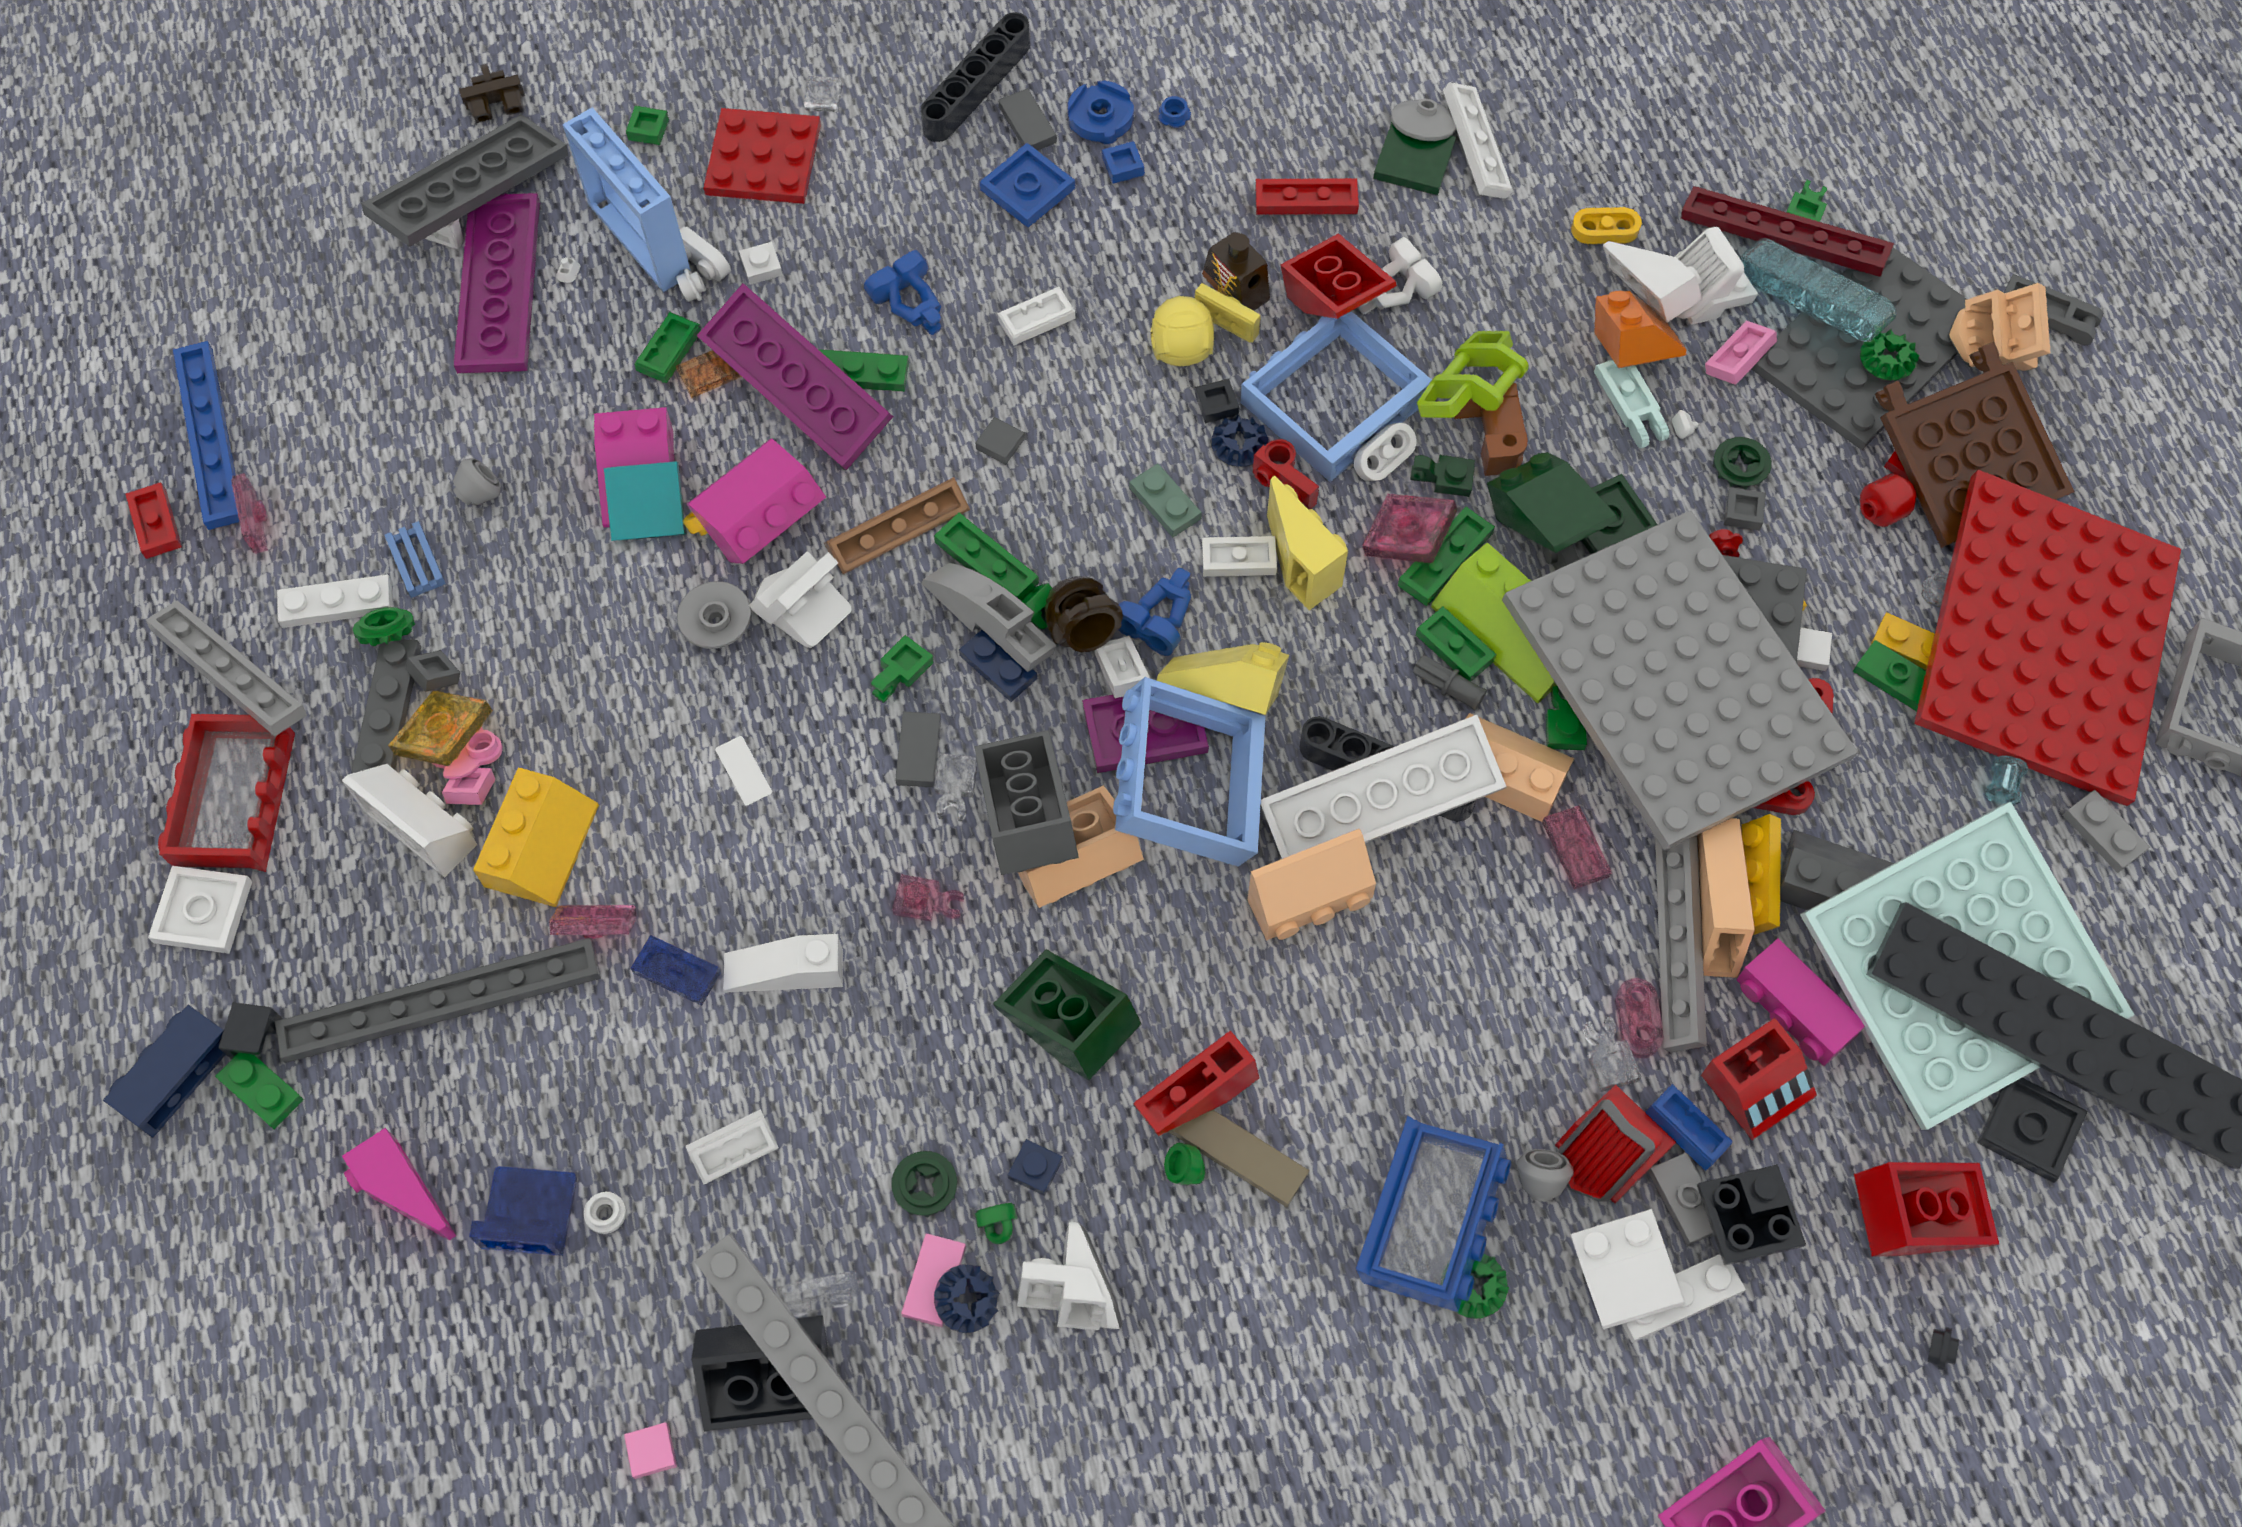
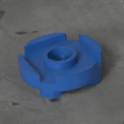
[1068,80,1134,145]

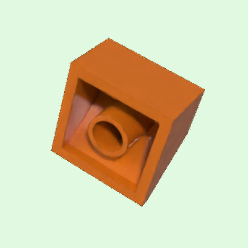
[1594,290,1687,368]

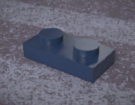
[959,629,1038,702]

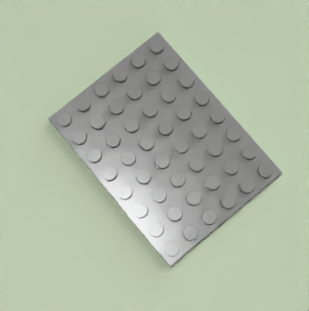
[1502,510,1858,851]

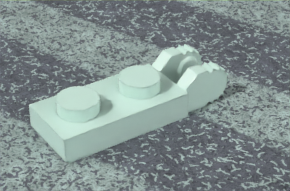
[1594,360,1670,449]

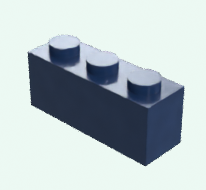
[103,1004,226,1138]

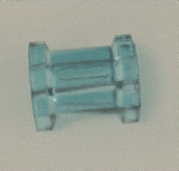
[1985,755,2028,805]

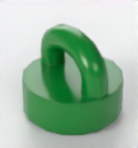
[1164,1142,1205,1186]
[975,1203,1018,1244]

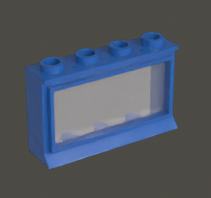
[1356,1116,1511,1312]

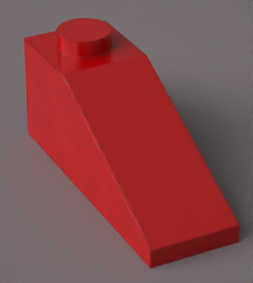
[1133,1030,1260,1136]

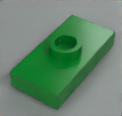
[634,312,701,384]
[1853,640,1926,712]

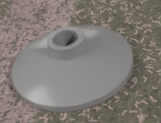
[1391,99,1456,141]
[677,581,752,649]

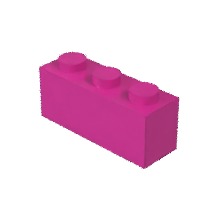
[1737,938,1865,1066]

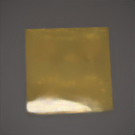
[388,690,493,766]

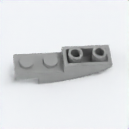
[922,563,1056,672]

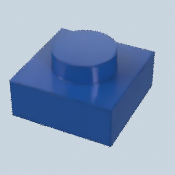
[1102,141,1145,184]

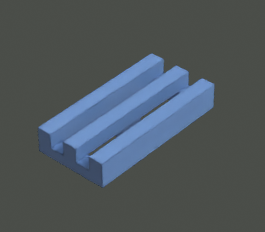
[384,521,446,598]

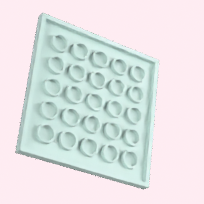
[1800,802,2134,1130]

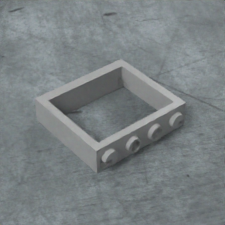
[2155,618,2242,776]

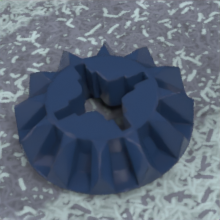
[1211,414,1269,467]
[934,1264,1000,1333]

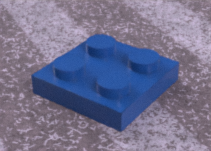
[980,143,1076,228]

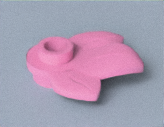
[426,721,503,779]

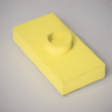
[1195,283,1261,343]

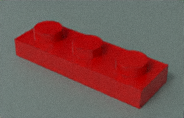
[1255,178,1359,215]

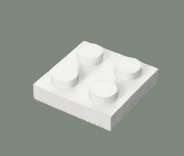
[148,866,252,954]

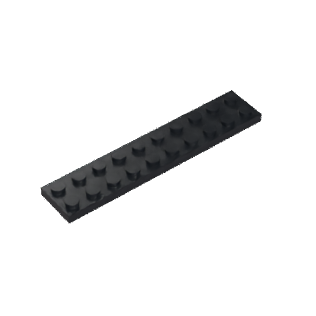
[1866,902,2242,1169]

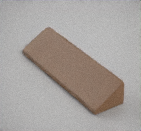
[824,477,970,574]

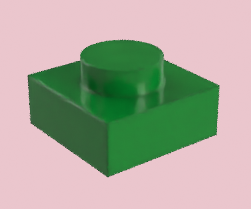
[626,106,669,145]

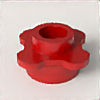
[1709,529,1743,558]

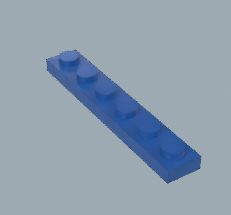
[173,341,244,530]

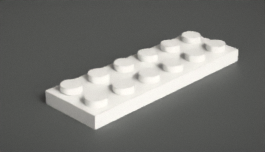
[1261,715,1506,859]

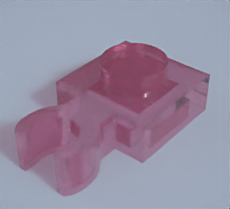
[892,874,964,921]

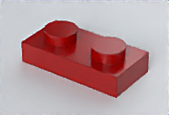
[125,482,182,559]

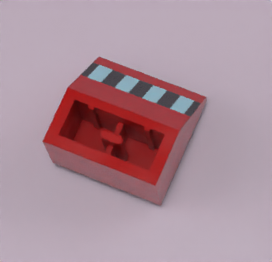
[1701,1018,1817,1141]

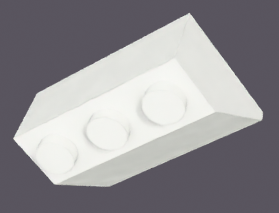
[342,764,478,878]

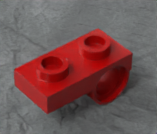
[1253,439,1319,510]

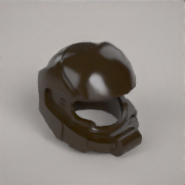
[1045,576,1123,652]

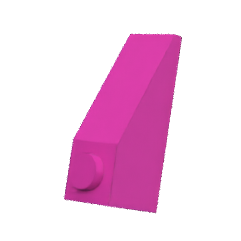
[342,1128,457,1240]

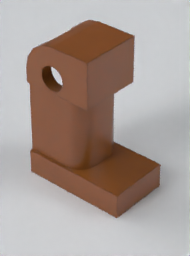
[1454,383,1528,476]

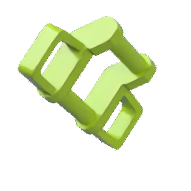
[1417,331,1529,418]

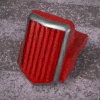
[1555,1085,1677,1204]

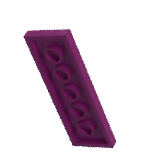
[454,193,540,374]
[697,283,893,470]

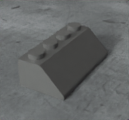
[1780,830,1894,910]

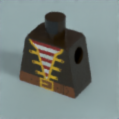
[1202,232,1270,311]

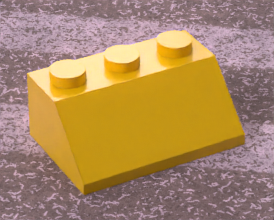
[473,767,599,907]

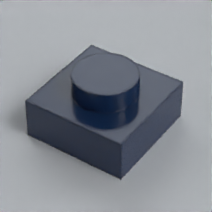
[1008,1139,1063,1196]

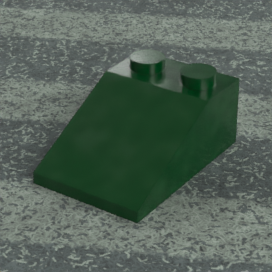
[1487,452,1617,553]
[993,949,1142,1080]

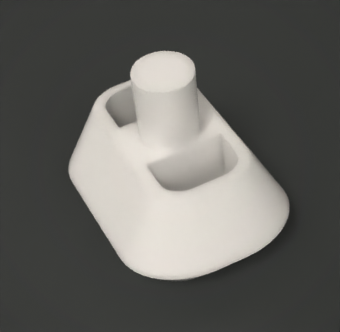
[556,257,580,283]
[1672,410,1698,439]

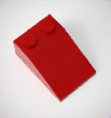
[1280,233,1397,319]
[1854,1162,2000,1257]

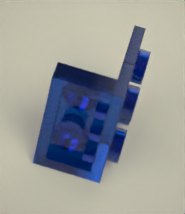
[469,1166,577,1256]

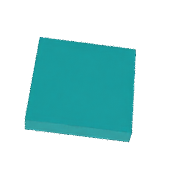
[604,461,686,541]

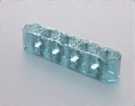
[1739,238,1896,342]

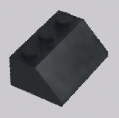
[691,1315,829,1432]

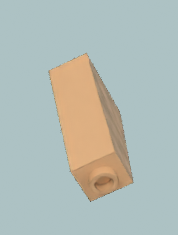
[1697,818,1755,978]

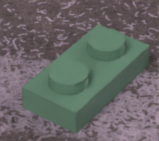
[1129,463,1202,537]

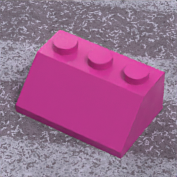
[687,439,826,564]

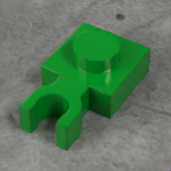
[1786,180,1827,222]
[1545,686,1587,750]

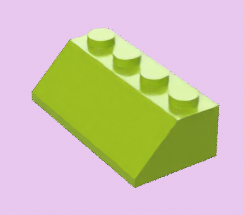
[1431,542,1557,703]

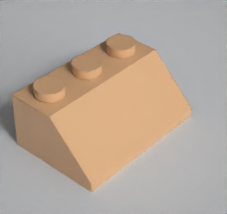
[1465,713,1574,823]
[1018,785,1144,908]
[1247,829,1376,940]

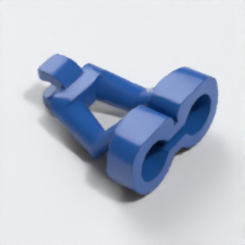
[864,250,941,335]
[1118,568,1191,656]

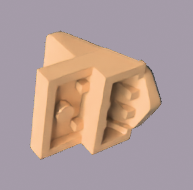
[1948,283,2051,371]

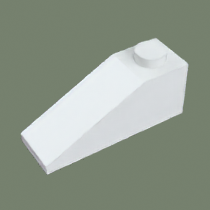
[1603,241,1702,323]
[723,934,843,993]

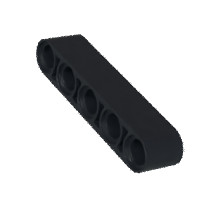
[920,12,1030,142]
[1299,716,1477,822]

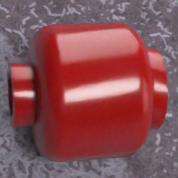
[1860,474,1916,527]

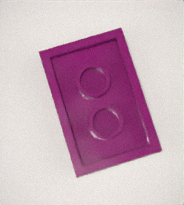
[1082,694,1209,773]

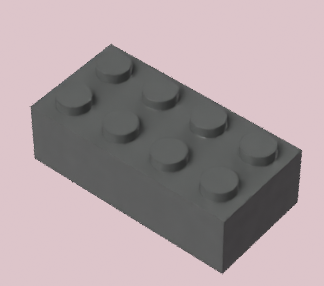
[974,730,1079,875]

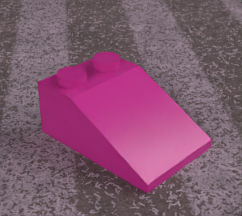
[594,407,674,528]
[1658,1436,1826,1527]

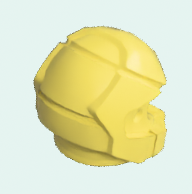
[1151,296,1214,366]

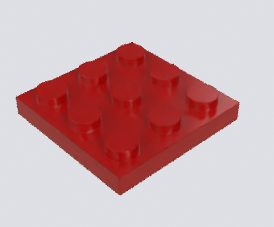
[703,108,821,204]

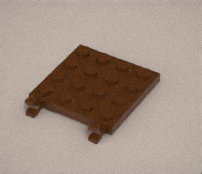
[1875,342,2075,548]

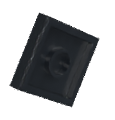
[1977,1077,2088,1183]

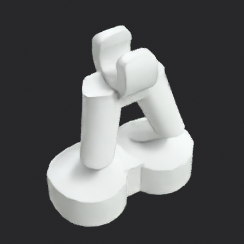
[1357,237,1442,314]

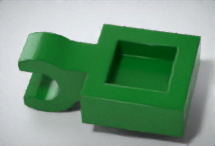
[871,635,934,703]

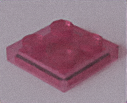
[1362,494,1458,563]

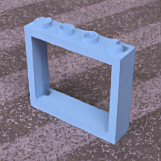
[563,107,691,292]
[1240,311,1432,482]
[1113,677,1265,867]

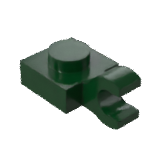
[1410,454,1475,497]

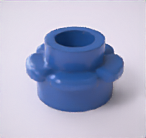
[1159,96,1191,128]

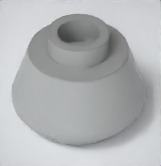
[453,458,501,505]
[1516,1149,1574,1202]

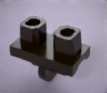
[459,63,525,123]

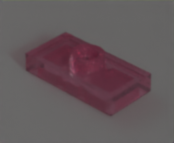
[231,473,268,554]
[1542,805,1612,889]
[549,905,636,939]

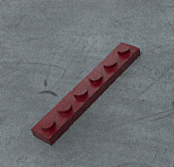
[1680,186,1894,277]

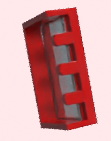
[158,714,295,872]

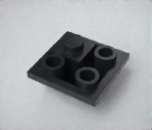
[1697,1164,1806,1266]

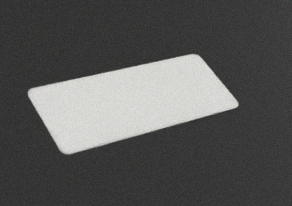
[715,736,772,806]

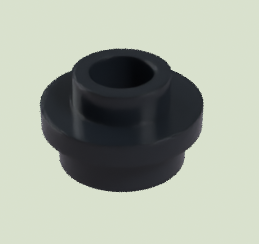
[1928,1327,1960,1371]

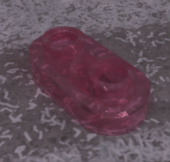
[1615,978,1663,1058]

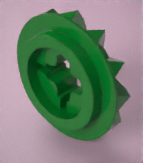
[1860,329,1919,381]
[353,607,415,646]
[1441,1254,1509,1319]

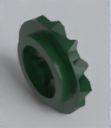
[1712,437,1772,489]
[892,1151,958,1218]

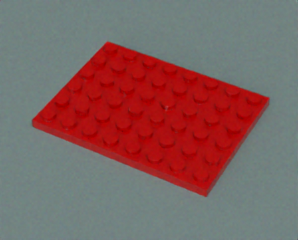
[1914,470,2181,806]

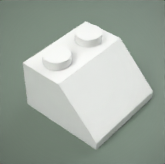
[1571,1209,1685,1329]

